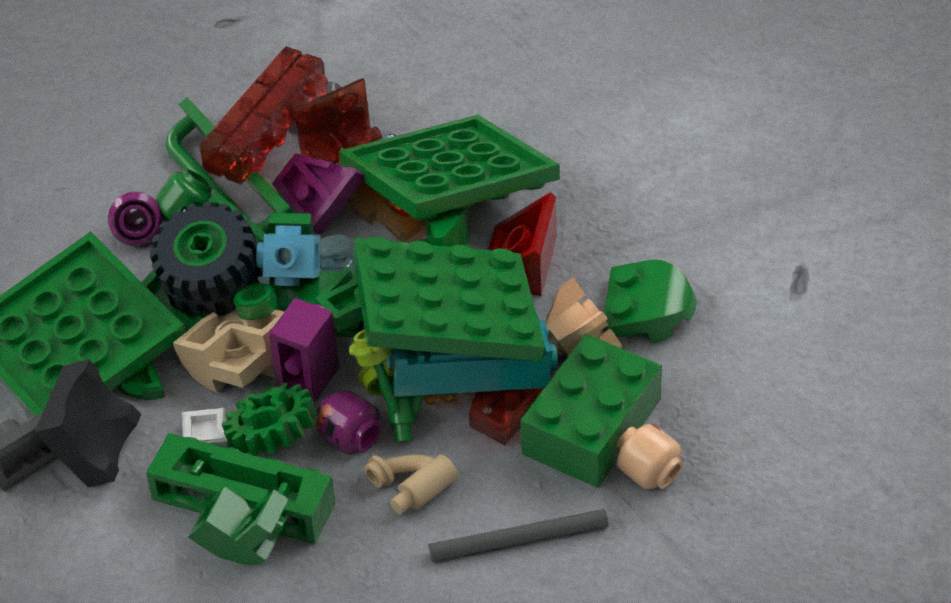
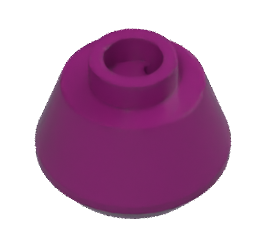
[108,192,164,246]

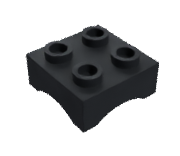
[34,359,141,487]

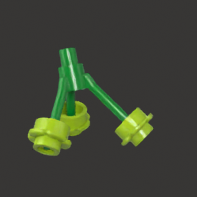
[349,330,426,442]

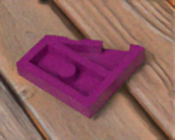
[272,153,365,235]

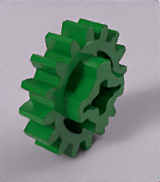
[222,383,318,456]

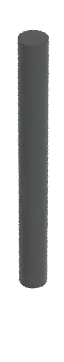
[428,509,608,562]

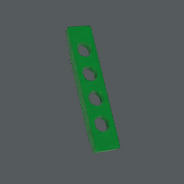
[166,97,294,234]

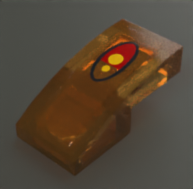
[347,181,425,242]

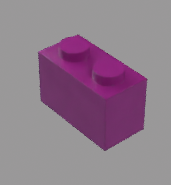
[269,298,339,403]

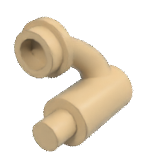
[363,454,459,515]

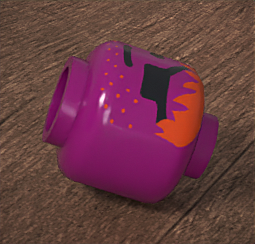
[316,390,382,455]

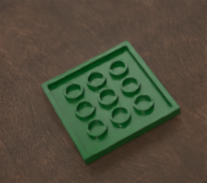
[339,115,560,220]
[0,231,187,417]
[352,237,545,362]

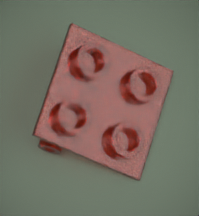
[293,78,382,164]

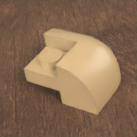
[173,309,284,393]

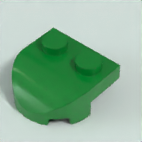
[602,259,697,343]

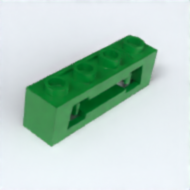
[146,433,335,544]

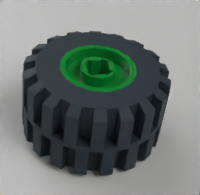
[150,202,263,317]

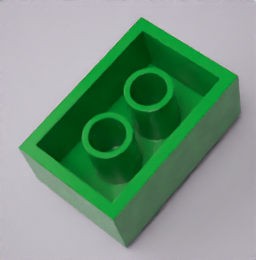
[520,334,662,488]

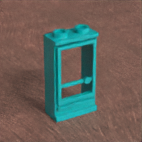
[386,309,558,397]

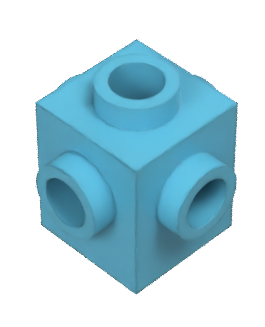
[256,226,320,286]

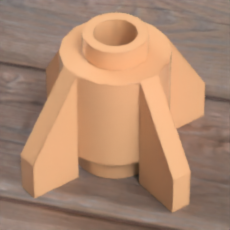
[545,277,623,358]

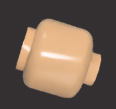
[616,424,684,490]

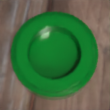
[233,283,278,320]

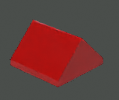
[488,192,557,296]

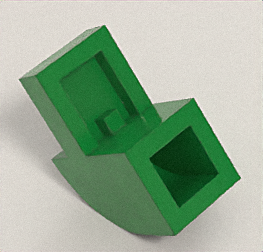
[188,487,289,565]

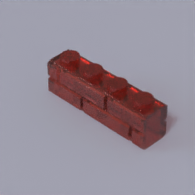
[199,46,328,185]

